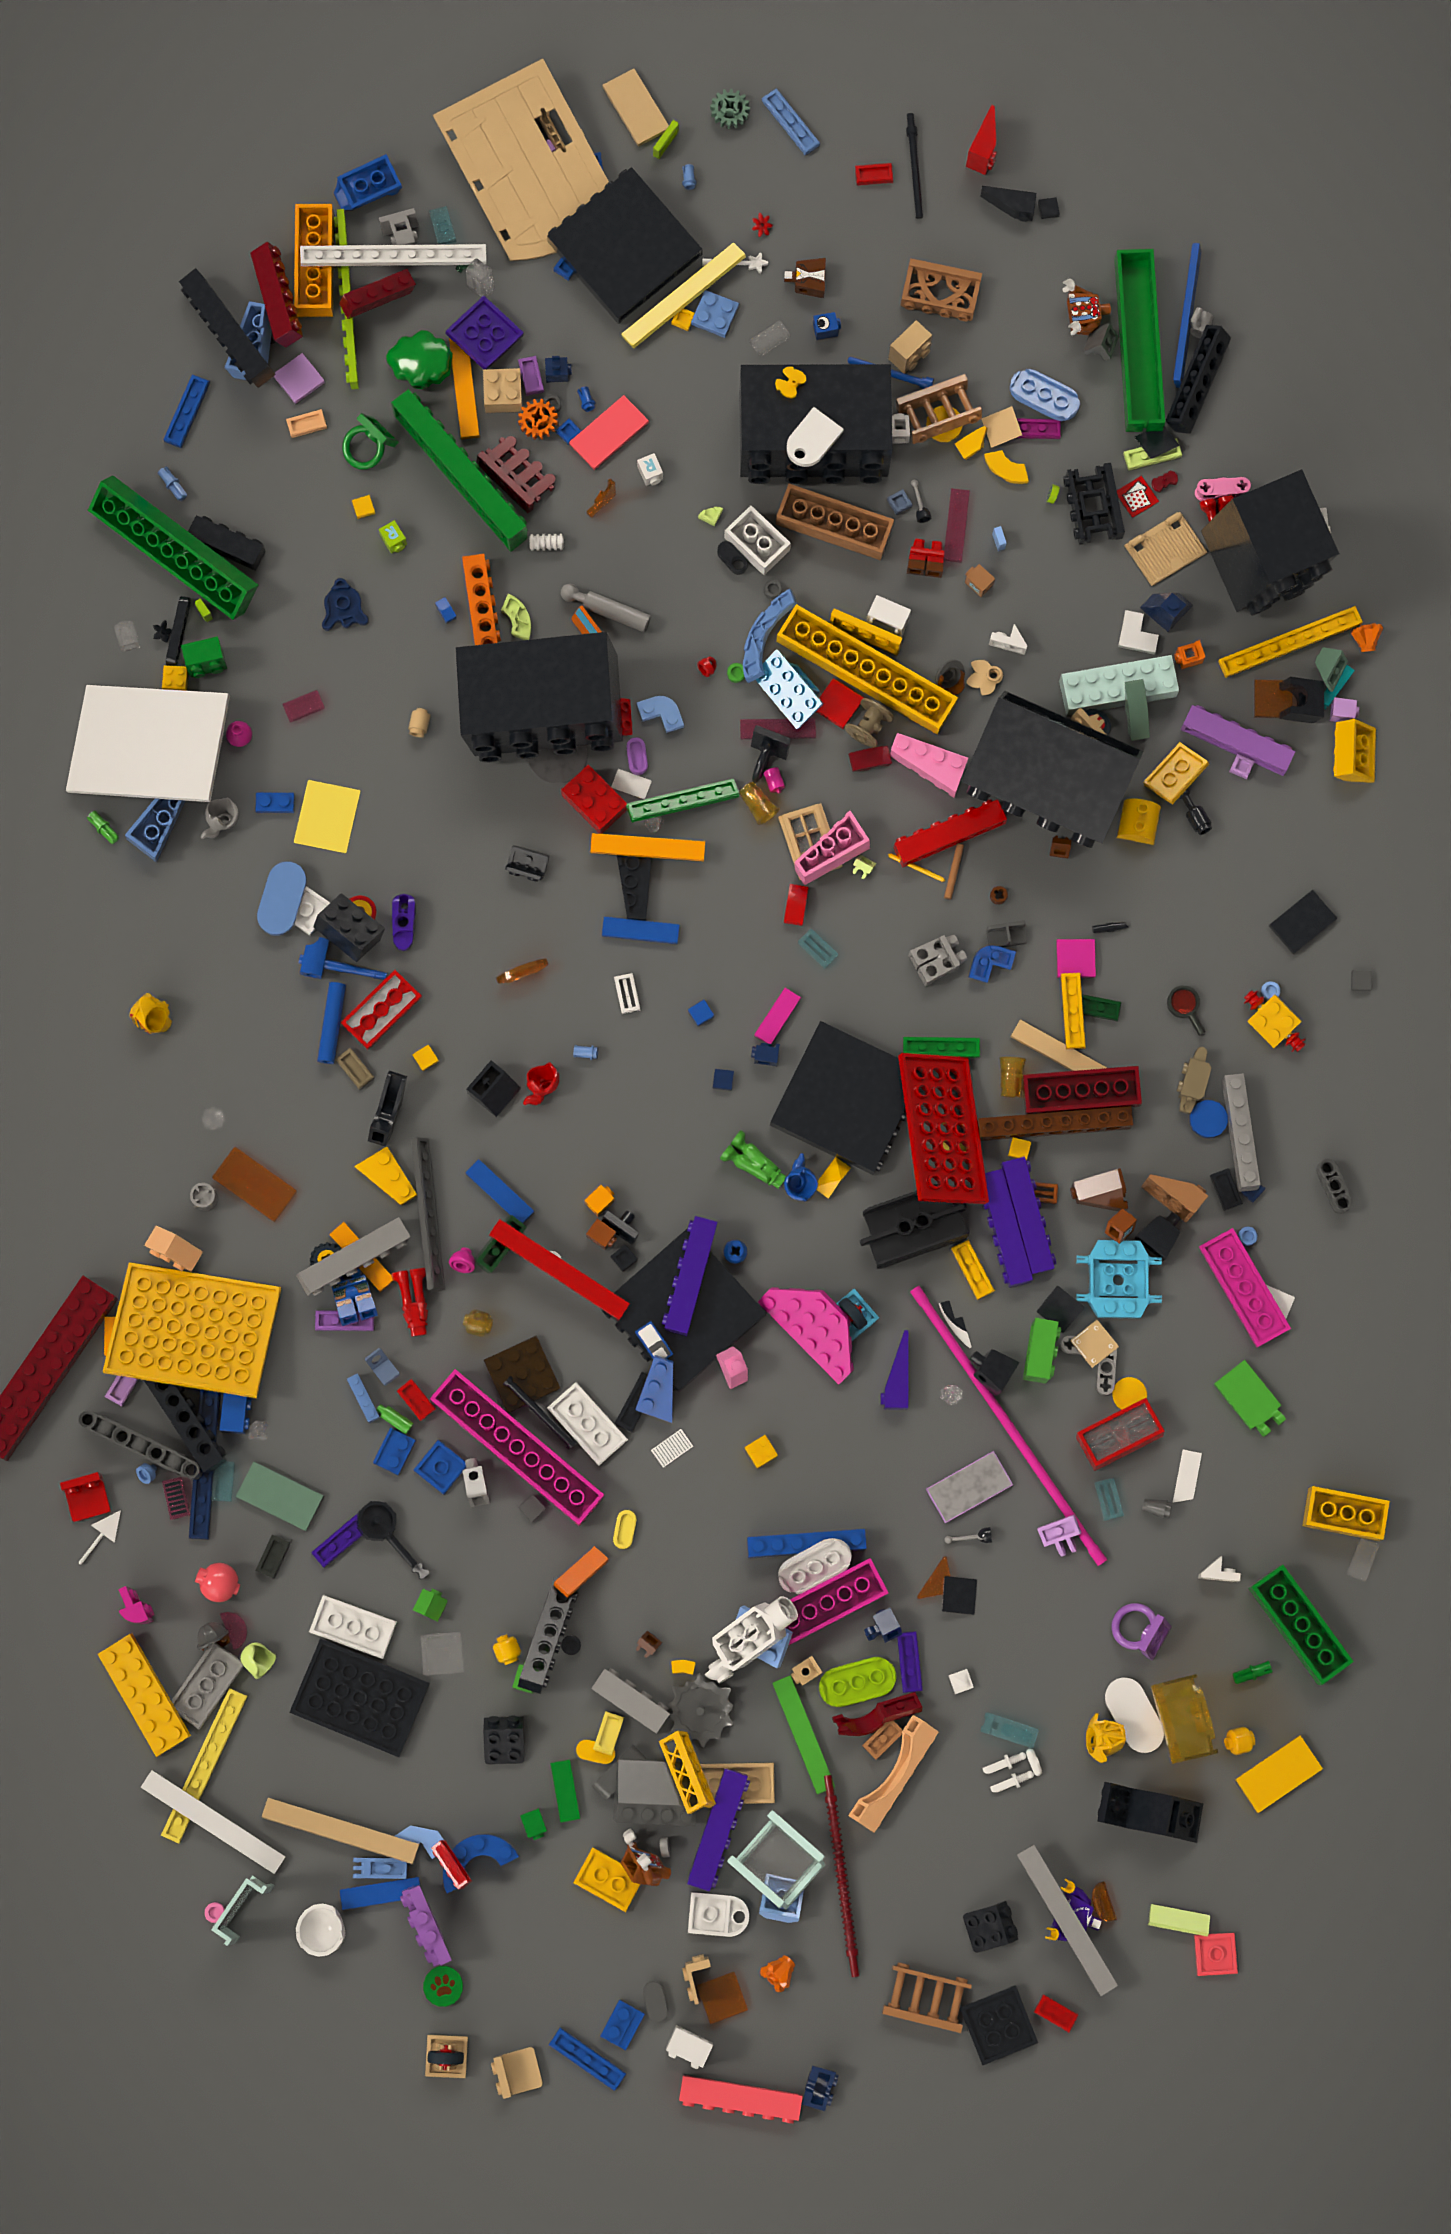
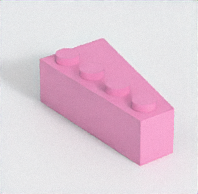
[890,733,968,798]
[795,811,870,885]

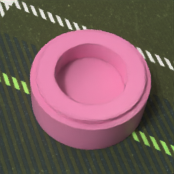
[205,1902,225,1923]

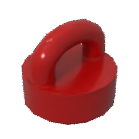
[697,656,717,677]

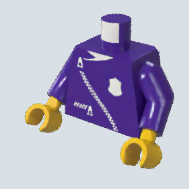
[1045,1879,1102,1941]

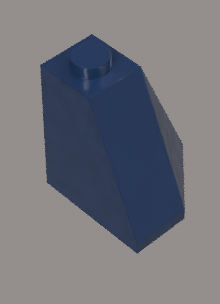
[1140,593,1193,632]

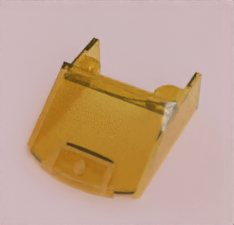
[1151,1674,1218,1764]

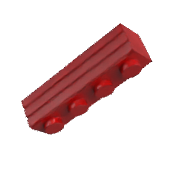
[431,1840,472,1889]

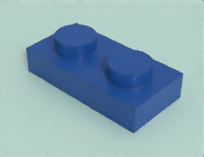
[255,792,295,813]

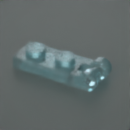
[980,1712,1039,1749]

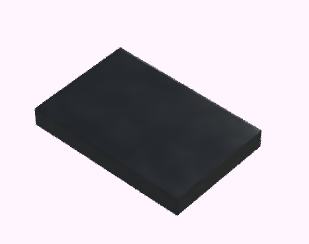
[1269,890,1337,955]

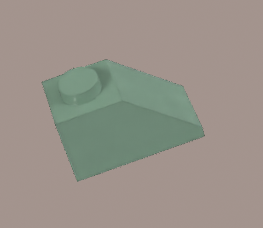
[1315,647,1348,692]

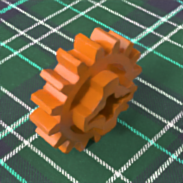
[518,399,559,440]

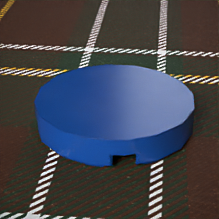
[1189,1100,1228,1138]

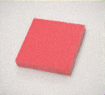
[1194,1933,1238,1976]

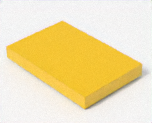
[1143,742,1209,805]
[573,1847,641,1912]

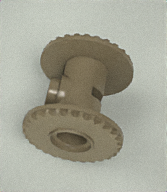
[845,698,894,748]

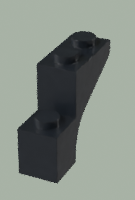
[368,1071,407,1147]

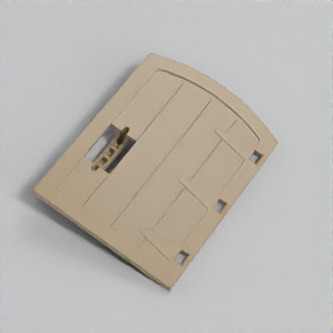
[433,59,609,261]

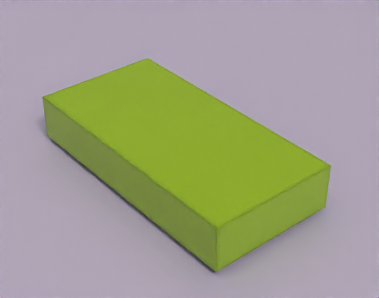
[653,120,679,159]

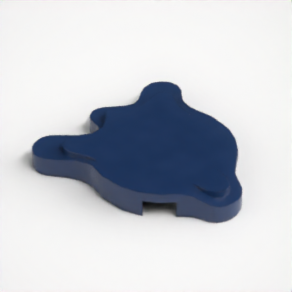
[322,578,369,631]

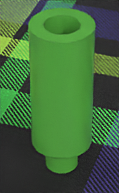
[376,1404,414,1435]

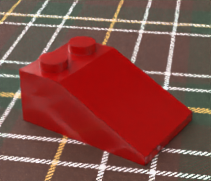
[966,105,997,176]

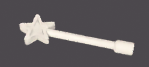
[702,253,768,274]

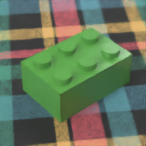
[1023,1318,1061,1384]

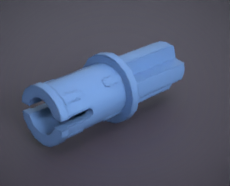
[158,467,187,501]

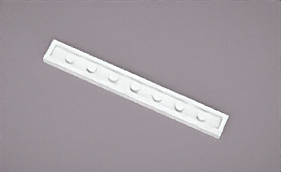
[141,1770,286,1874]

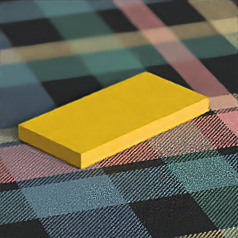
[830,608,903,656]
[1235,1735,1323,1813]

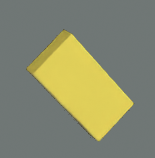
[593,1711,624,1756]

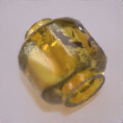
[463,1309,493,1337]

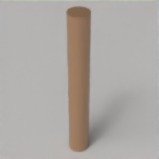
[944,844,964,900]

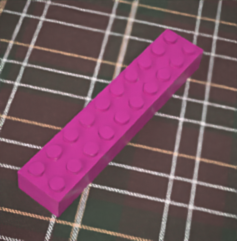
[430,1369,605,1527]

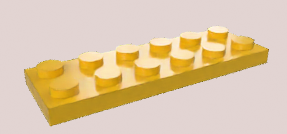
[98,1633,191,1757]

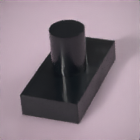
[602,1211,639,1245]

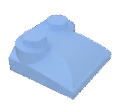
[759,1874,804,1923]

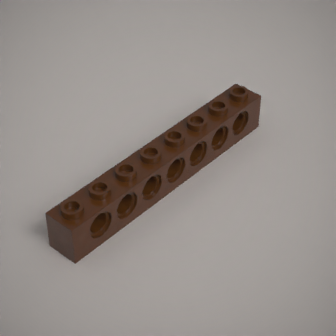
[977,1106,1133,1141]

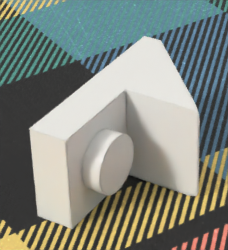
[989,624,1027,655]
[1198,1556,1241,1582]

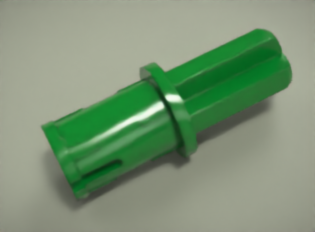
[1232,1661,1272,1684]

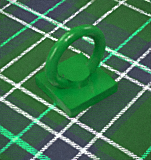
[342,413,399,470]

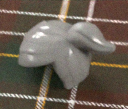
[201,797,239,839]

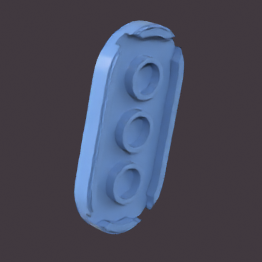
[1010,369,1080,421]
[257,862,307,936]

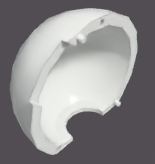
[296,1904,345,1957]

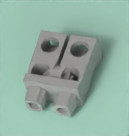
[908,935,967,987]

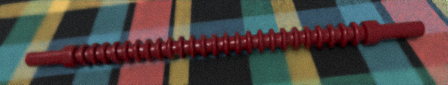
[824,1775,859,1977]

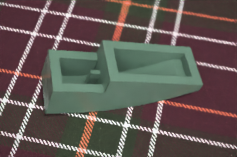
[1125,679,1150,741]

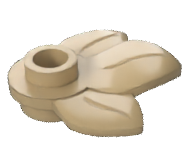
[966,660,1003,696]

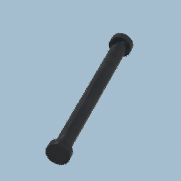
[503,1376,577,1450]

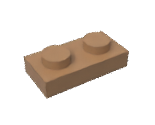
[862,1721,903,1760]

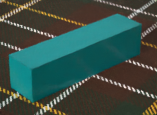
[1324,665,1355,709]

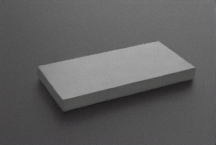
[171,1642,244,1730]

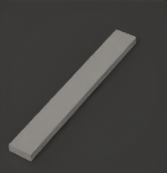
[1017,1845,1118,1996]

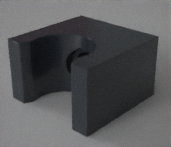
[1279,677,1324,723]

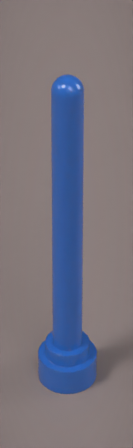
[847,357,934,389]

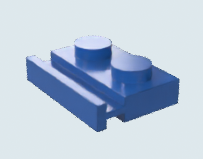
[373,1428,416,1476]
[600,2000,645,2050]

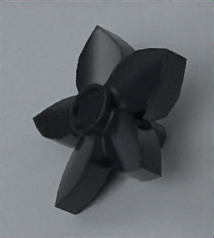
[153,620,172,643]

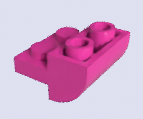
[118,1586,155,1625]

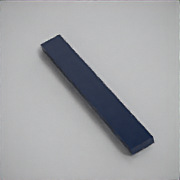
[189,1389,220,1540]

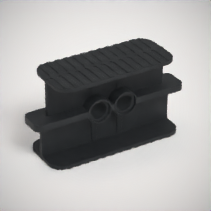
[860,1184,969,1269]

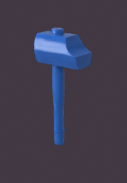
[299,937,387,980]

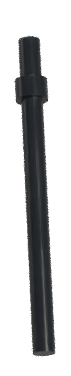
[906,113,923,219]

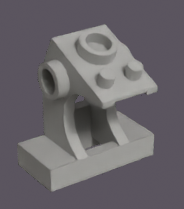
[379,208,419,245]

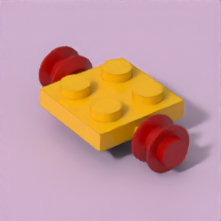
[1244,990,1306,1052]

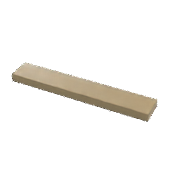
[1011,1020,1107,1071]

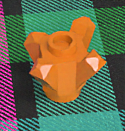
[1351,623,1383,652]
[760,1955,795,1992]

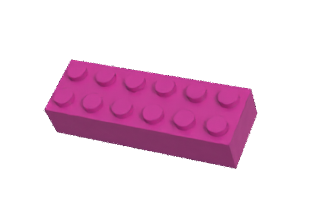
[786,1558,888,1646]

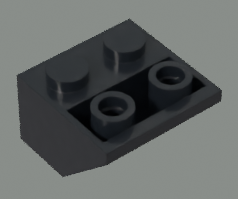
[466,1060,521,1118]

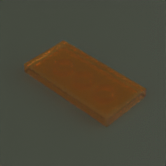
[212,1147,297,1222]

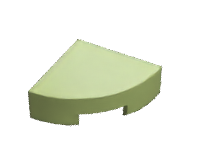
[698,507,723,526]

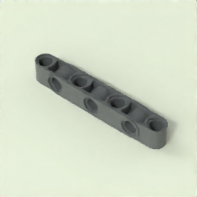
[78,1410,203,1480]

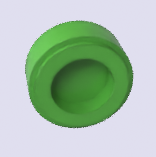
[727,663,745,683]

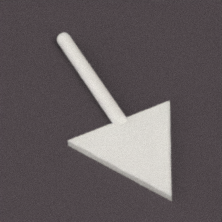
[79,1510,121,1565]

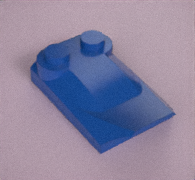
[333,154,402,210]

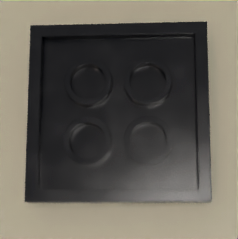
[960,1985,1038,2065]

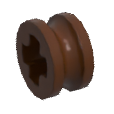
[990,886,1008,905]

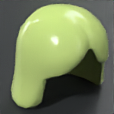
[240,1642,276,1679]

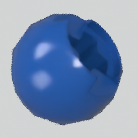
[723,1239,748,1264]

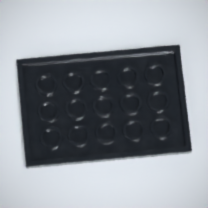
[289,1639,430,1758]

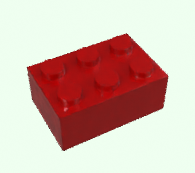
[561,764,627,834]

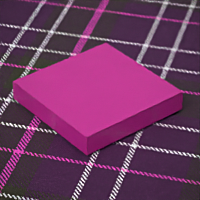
[1056,939,1096,978]

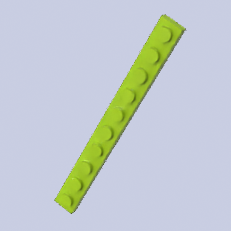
[334,209,359,389]

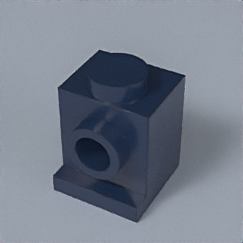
[751,1043,780,1067]

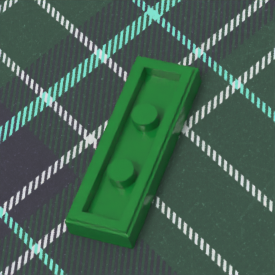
[550,1759,580,1822]

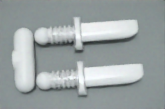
[982,1749,1042,1792]

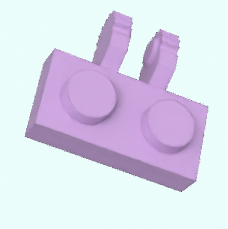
[1037,1515,1082,1557]

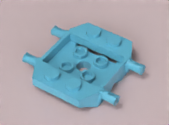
[1076,1240,1162,1318]

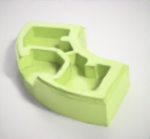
[501,594,532,640]

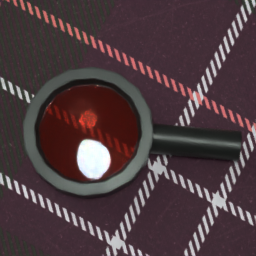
[1167,985,1205,1036]

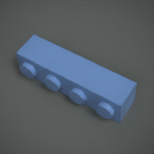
[347,1373,380,1423]

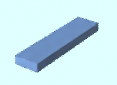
[762,88,820,155]

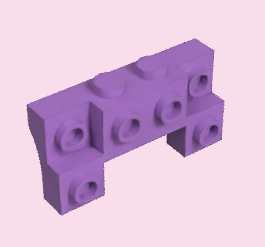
[400,1885,452,1966]

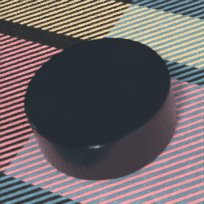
[561,1635,581,1655]

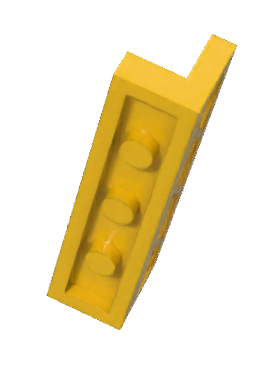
[659,1731,716,1814]

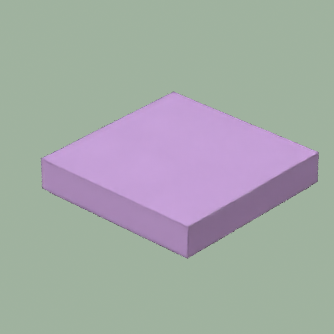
[273,353,325,404]

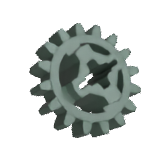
[710,89,750,129]

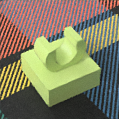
[853,855,877,879]

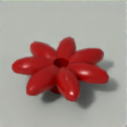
[752,213,773,237]

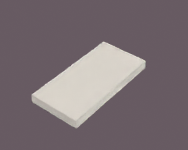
[547,1382,628,1466]
[309,1595,397,1659]

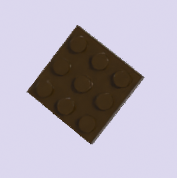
[484,1336,561,1413]

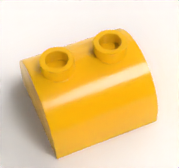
[1117,798,1161,845]

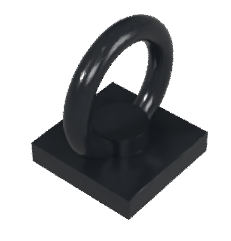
[751,725,791,783]

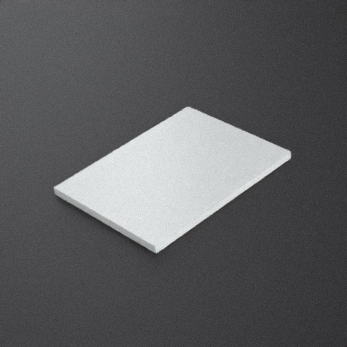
[66,685,230,802]

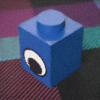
[813,312,841,340]

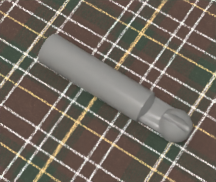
[560,584,651,632]

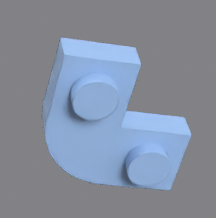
[636,696,684,733]

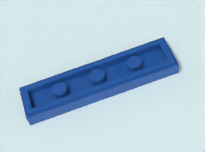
[163,374,210,448]
[602,917,679,944]
[465,1159,534,1223]
[340,1877,420,1910]
[549,2028,626,2091]

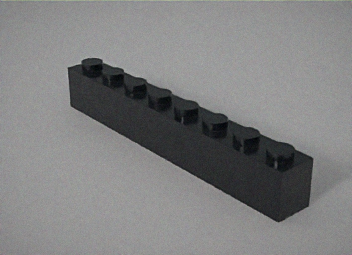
[179,268,276,388]

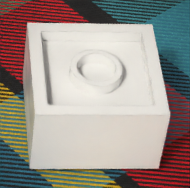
[867,595,911,637]
[666,2025,713,2069]

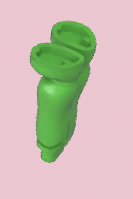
[720,1130,787,1189]

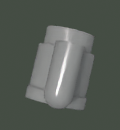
[1189,307,1214,339]

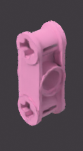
[1195,477,1251,501]

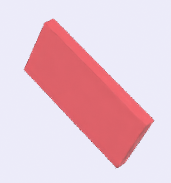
[569,395,649,470]

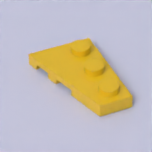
[354,1147,417,1206]

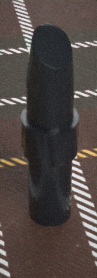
[1092,922,1128,933]

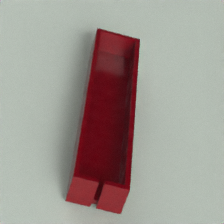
[0,1275,118,1461]

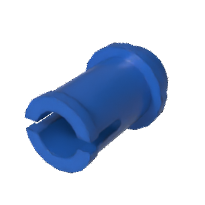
[577,386,596,412]

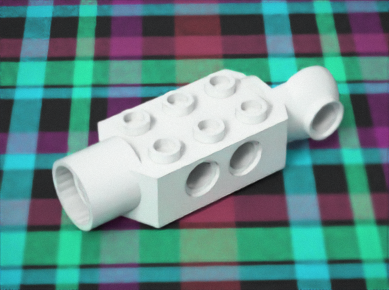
[705,1596,798,1684]

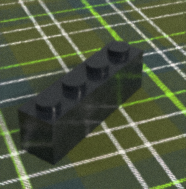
[188,515,265,571]

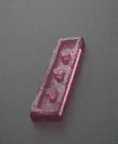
[943,488,970,563]
[740,718,816,739]

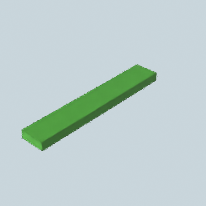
[772,1675,835,1794]

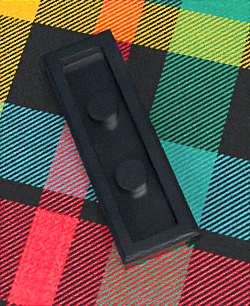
[615,1372,648,1433]

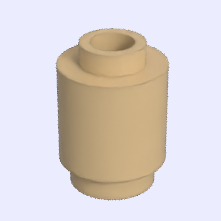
[408,708,431,738]

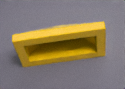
[817,1157,851,1199]

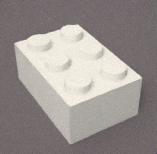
[724,506,791,575]

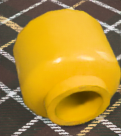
[493,1634,521,1665]
[1224,1727,1255,1755]

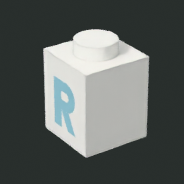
[637,453,663,486]

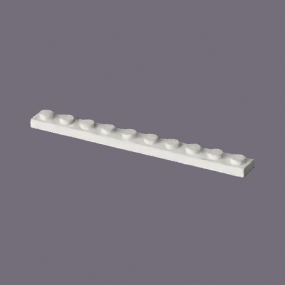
[300,244,486,266]

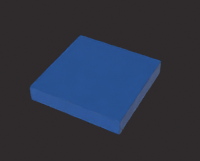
[414,1440,466,1495]

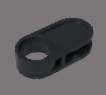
[717,541,747,575]

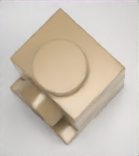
[790,1656,823,1686]

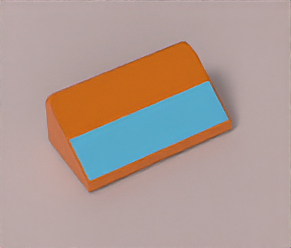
[571,606,602,634]

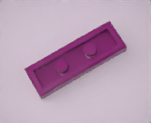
[1017,418,1061,439]

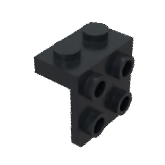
[483,1715,524,1764]
[963,1901,1019,1953]

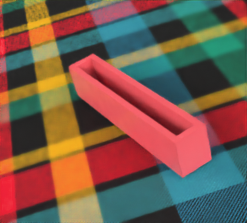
[679,2075,803,2124]

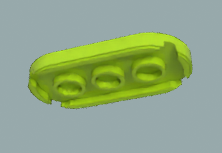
[819,1657,897,1707]

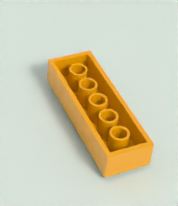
[294,204,334,317]

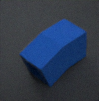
[435,597,457,624]

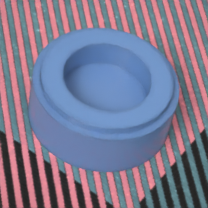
[1237,1227,1258,1247]

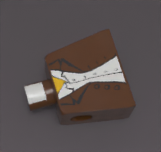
[784,258,826,298]

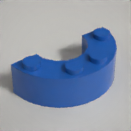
[443,1834,520,1894]

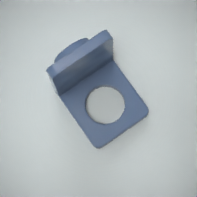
[365,1348,400,1386]

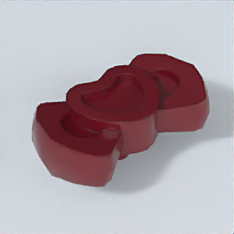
[1151,470,1178,492]

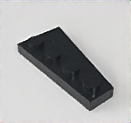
[617,855,652,921]

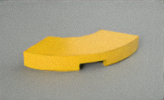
[984,450,1029,484]

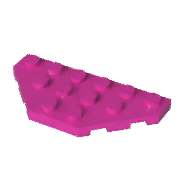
[758,1287,853,1385]

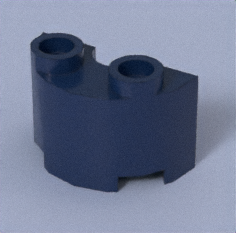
[802,2065,839,2111]

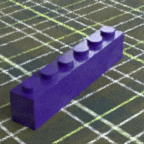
[1000,1156,1056,1275]
[983,1169,1033,1288]
[662,1216,718,1336]
[687,1767,750,1892]

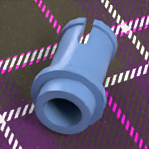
[682,164,697,190]
[573,1045,598,1060]

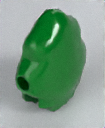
[386,330,453,389]

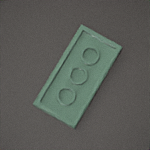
[236,1462,324,1531]

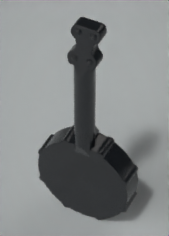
[356,1501,429,1580]

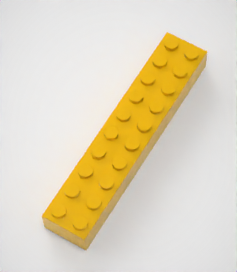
[776,604,958,735]

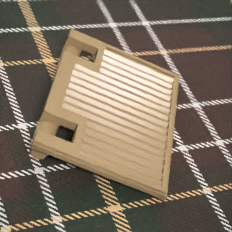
[1124,512,1208,586]

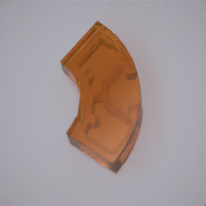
[496,958,548,984]

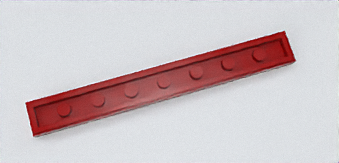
[489,1219,630,1320]

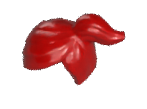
[523,1062,560,1105]

